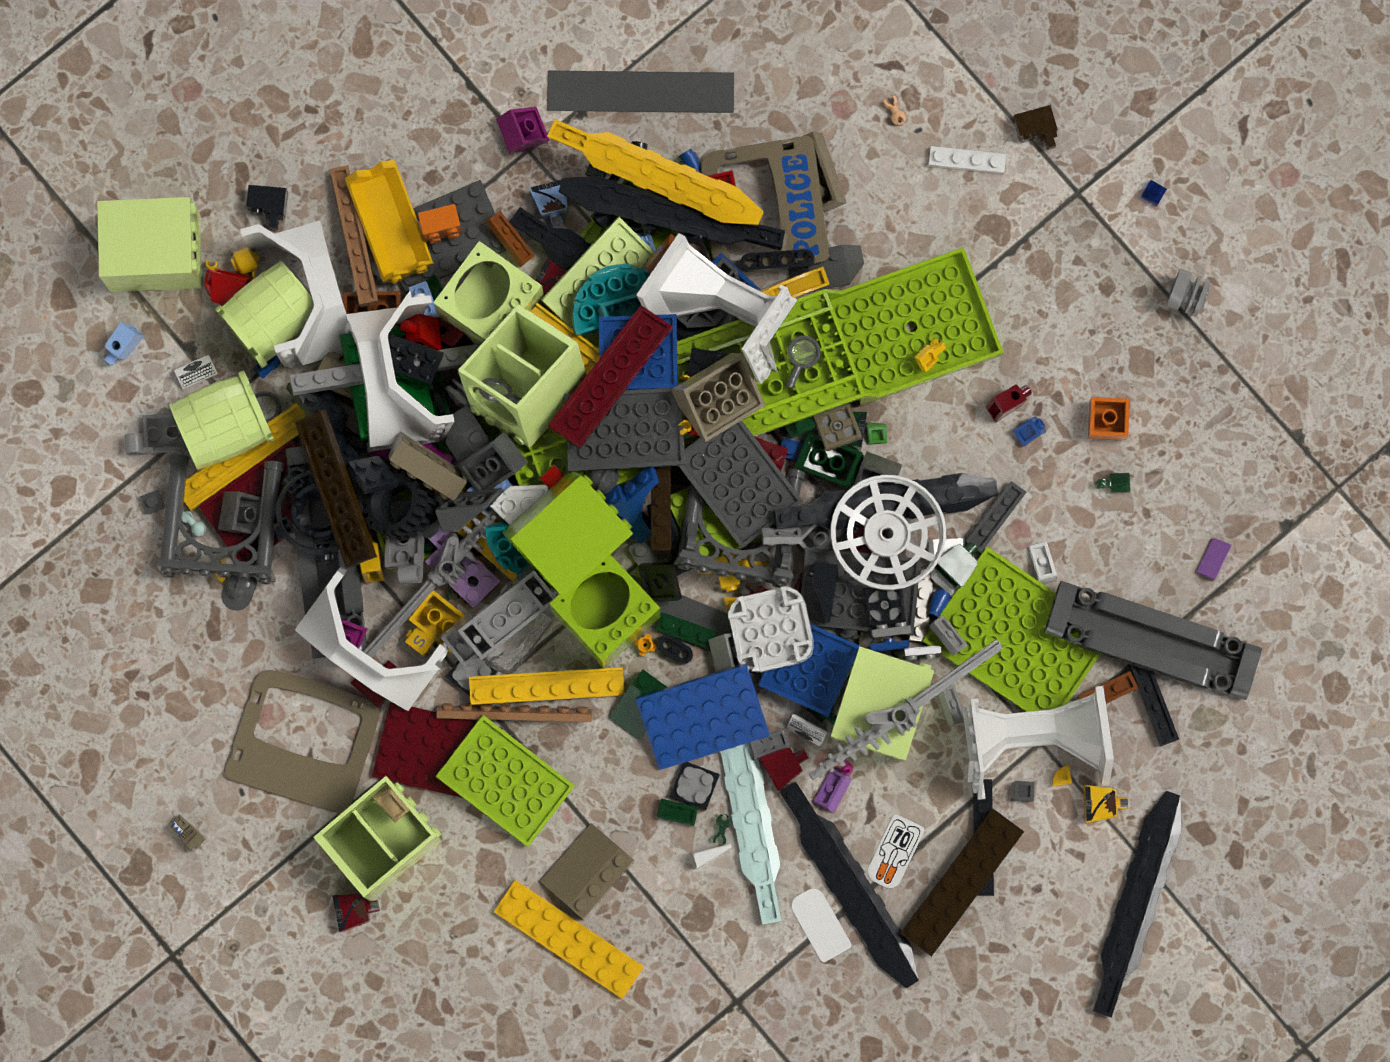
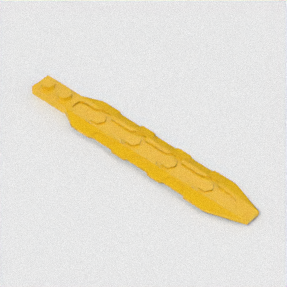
[547,119,764,225]

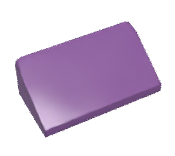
[1197,538,1232,581]
[813,769,852,813]

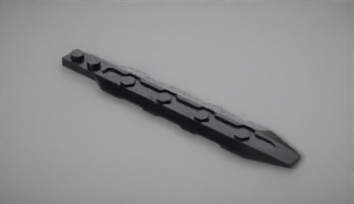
[559,176,785,250]
[509,207,705,341]
[773,473,998,530]
[780,782,919,988]
[1092,791,1182,1018]

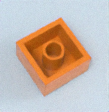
[418,204,463,244]
[1088,397,1130,440]

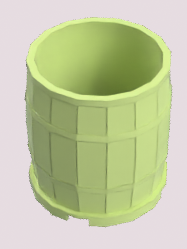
[215,260,314,368]
[169,370,274,470]

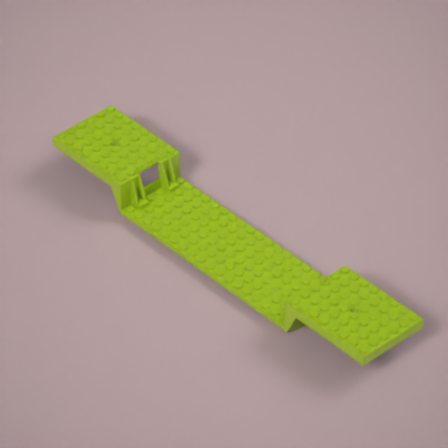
[363,247,1004,574]

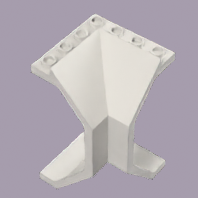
[240,221,351,368]
[636,233,797,384]
[345,291,454,452]
[295,566,448,711]
[962,686,1114,800]

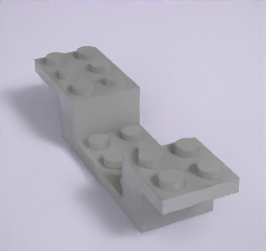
[440,565,557,667]

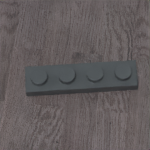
[965,481,1027,554]

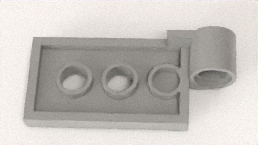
[124,413,188,455]
[385,500,424,584]

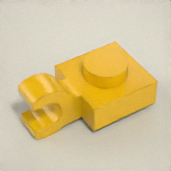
[915,338,946,372]

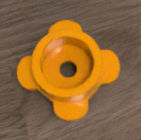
[634,634,657,656]

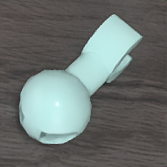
[182,510,206,536]

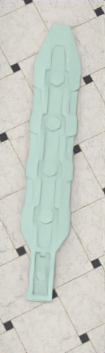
[719,743,781,925]

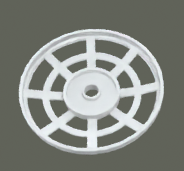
[830,475,946,590]

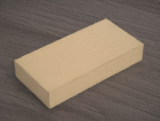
[373,784,410,823]

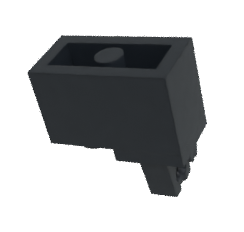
[246,185,288,230]

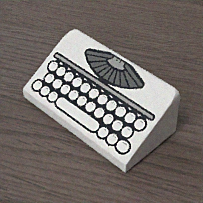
[174,355,218,390]
[787,714,827,746]

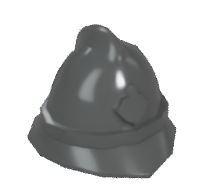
[583,469,619,495]

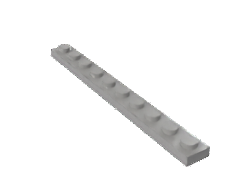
[289,344,479,396]

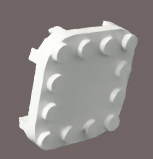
[728,587,814,672]

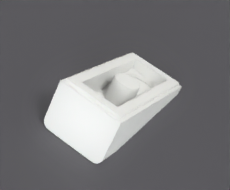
[1028,542,1057,584]
[693,844,732,869]

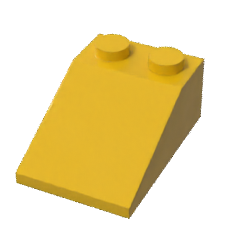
[408,590,465,653]

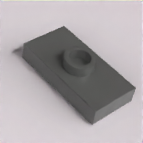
[748,729,790,760]

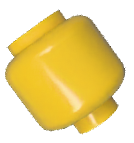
[231,247,260,275]

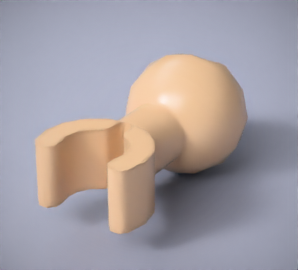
[884,96,906,125]

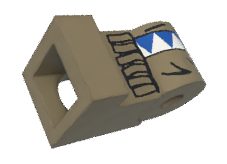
[169,814,206,851]

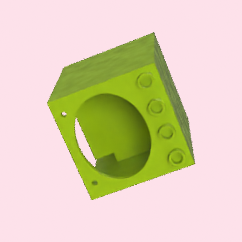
[501,471,633,597]
[549,554,660,668]

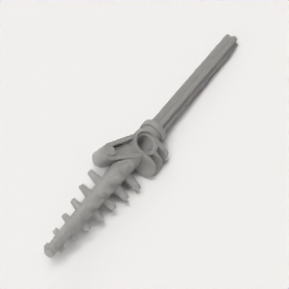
[363,501,503,658]
[809,639,1003,780]

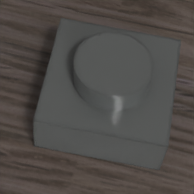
[140,490,165,515]
[1014,781,1035,802]

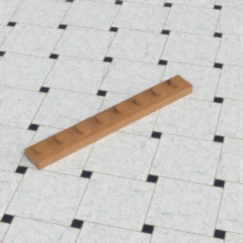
[330,165,379,307]
[437,703,592,722]

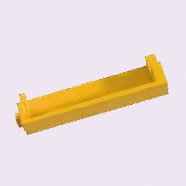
[345,160,434,284]

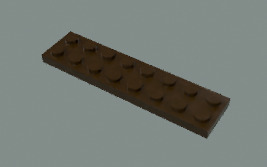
[295,409,377,569]
[900,809,1024,957]

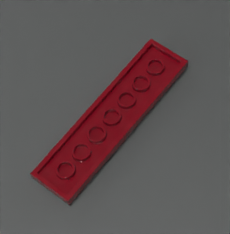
[548,305,673,449]

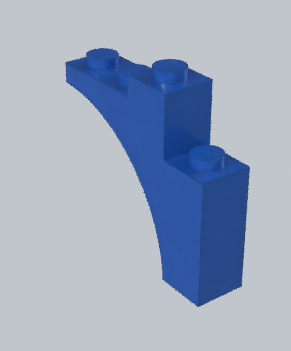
[604,467,659,544]

